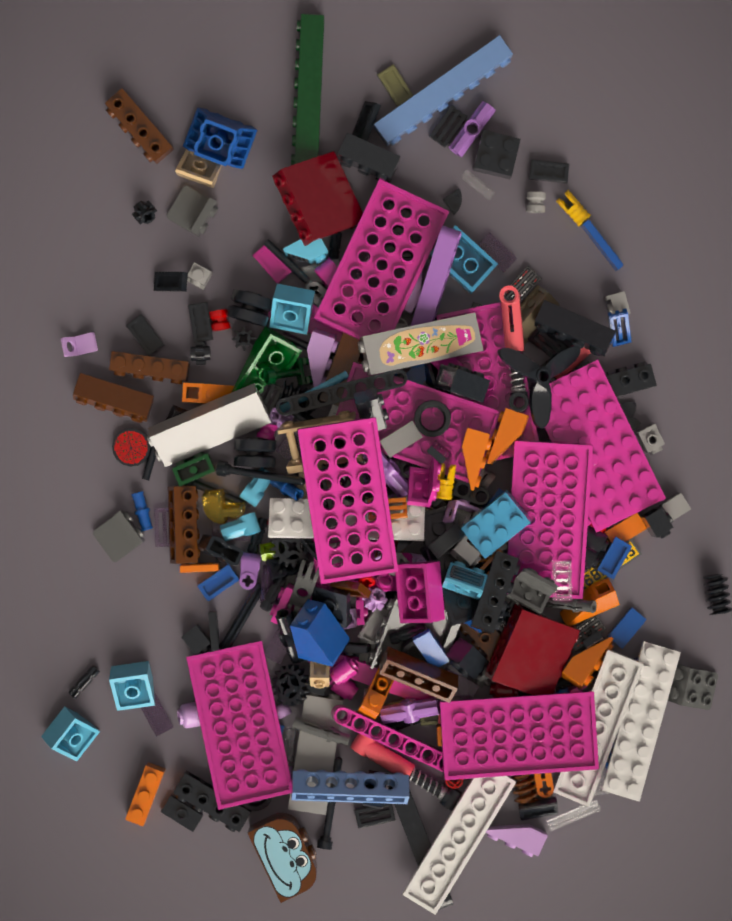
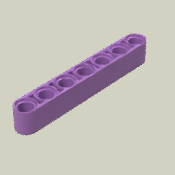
[411,226,462,326]

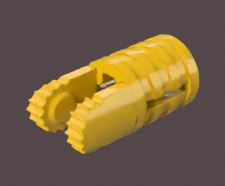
[556,190,591,227]
[436,463,456,500]

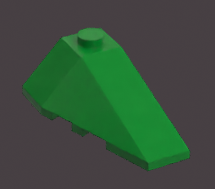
[231,327,302,394]

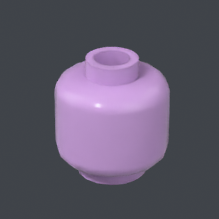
[177,702,200,728]

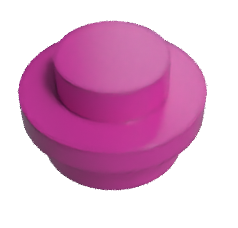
[375,573,394,592]

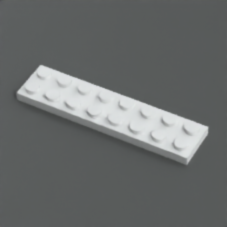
[268,498,425,541]
[601,641,681,802]
[553,650,644,807]
[402,776,516,915]

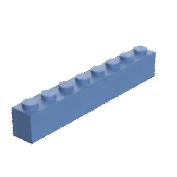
[374,35,513,146]

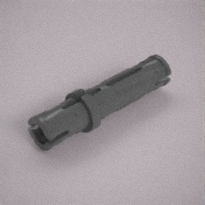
[545,597,597,613]
[292,717,351,747]

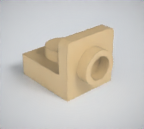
[310,661,330,689]

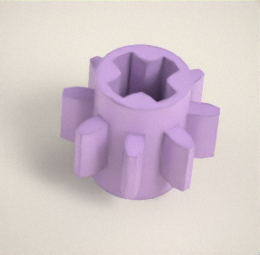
[270,404,294,428]
[362,587,388,612]

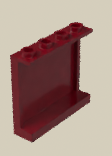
[272,151,363,246]
[484,604,580,695]

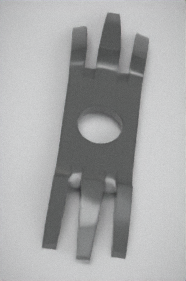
[287,559,319,618]

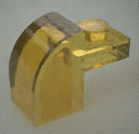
[202,489,246,524]

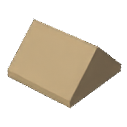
[175,149,222,188]

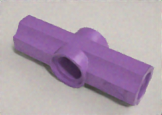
[448,101,496,158]
[362,451,408,498]
[380,697,440,724]

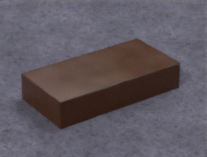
[330,581,372,598]

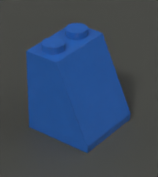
[290,599,350,667]

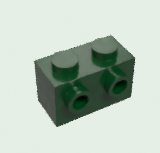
[172,452,216,486]

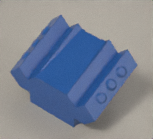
[183,108,257,169]

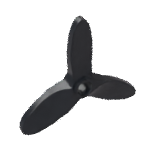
[498,346,581,429]

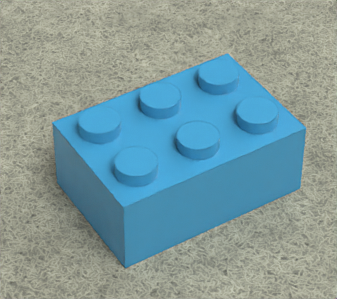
[429,225,498,294]
[460,489,531,559]

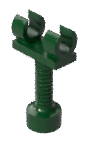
[263,357,313,385]

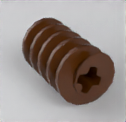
[510,774,538,803]

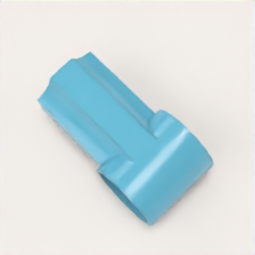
[239,467,270,507]
[220,512,261,542]

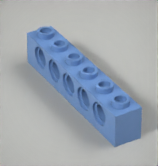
[291,769,409,804]

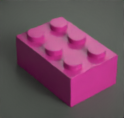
[395,561,445,623]

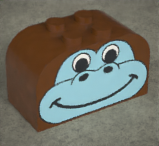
[247,812,317,903]

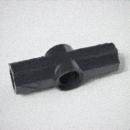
[275,608,304,663]

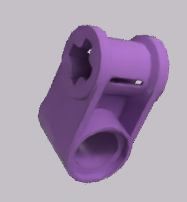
[239,552,261,590]

